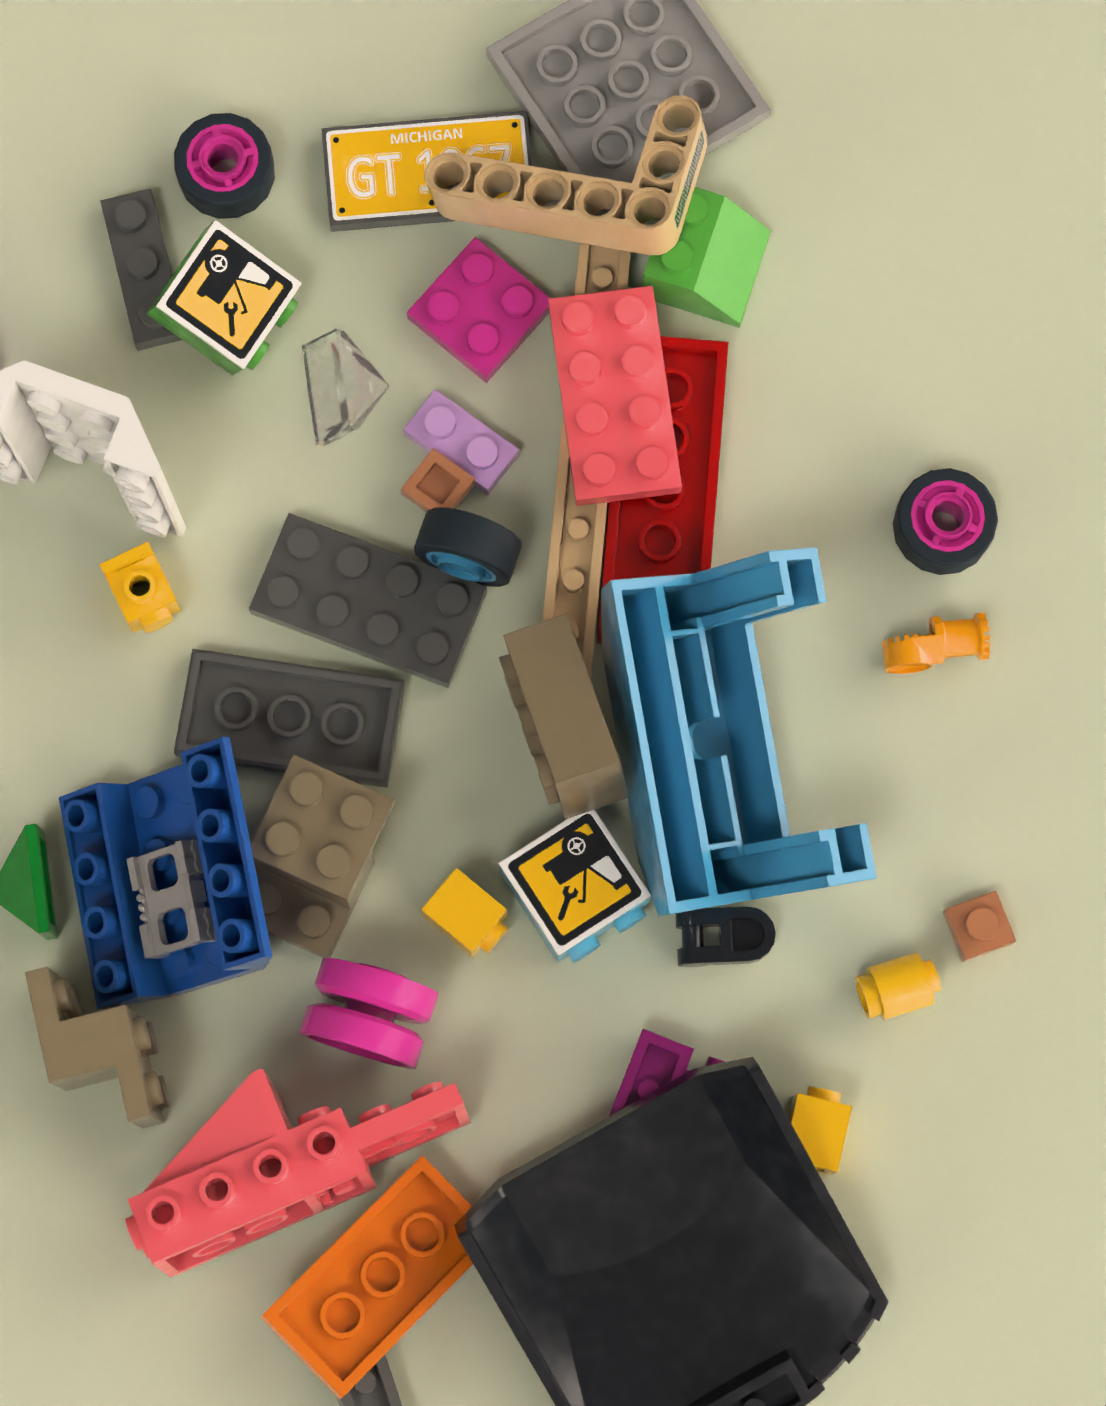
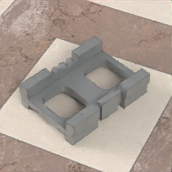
[126,840,216,959]

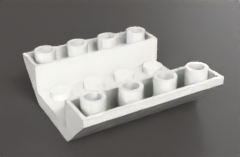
[0,360,186,538]

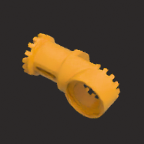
[882,612,990,674]

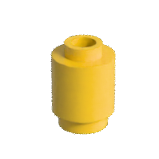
[855,952,941,1020]

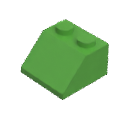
[642,187,771,328]

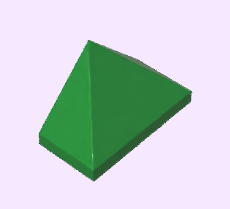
[0,824,58,940]

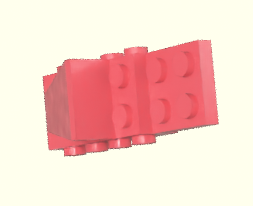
[125,1068,471,1278]

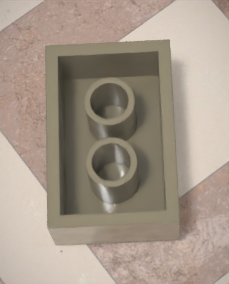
[499,614,627,820]

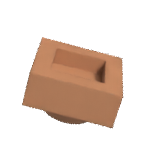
[401,448,476,512]
[943,891,1016,963]

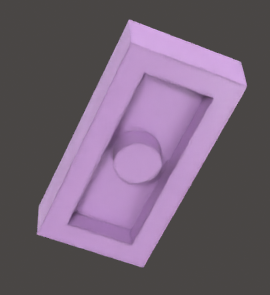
[403,389,519,496]

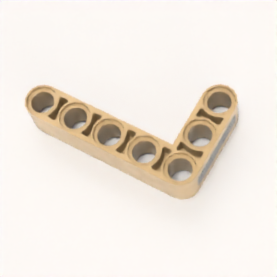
[424,95,708,255]

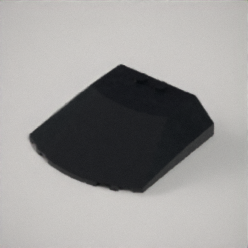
[454,1057,889,1406]

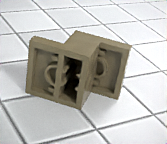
[251,754,395,958]
[25,967,170,1128]

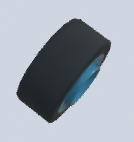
[414,507,521,587]

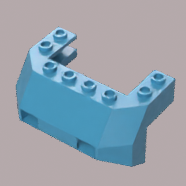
[601,547,877,916]

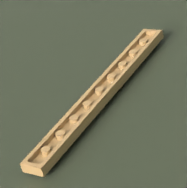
[542,243,631,680]

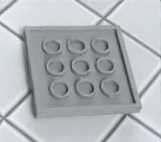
[486,0,771,216]

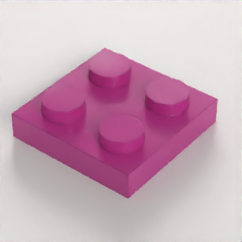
[407,237,550,383]

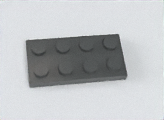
[249,513,487,688]

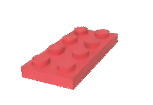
[548,286,682,506]

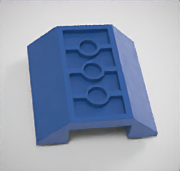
[58,737,272,1010]

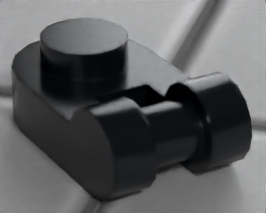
[675,907,776,967]

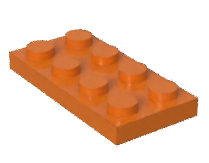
[260,1155,473,1400]

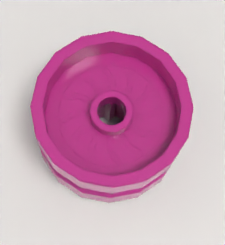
[299,958,438,1069]

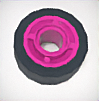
[174,113,275,219]
[893,468,998,575]

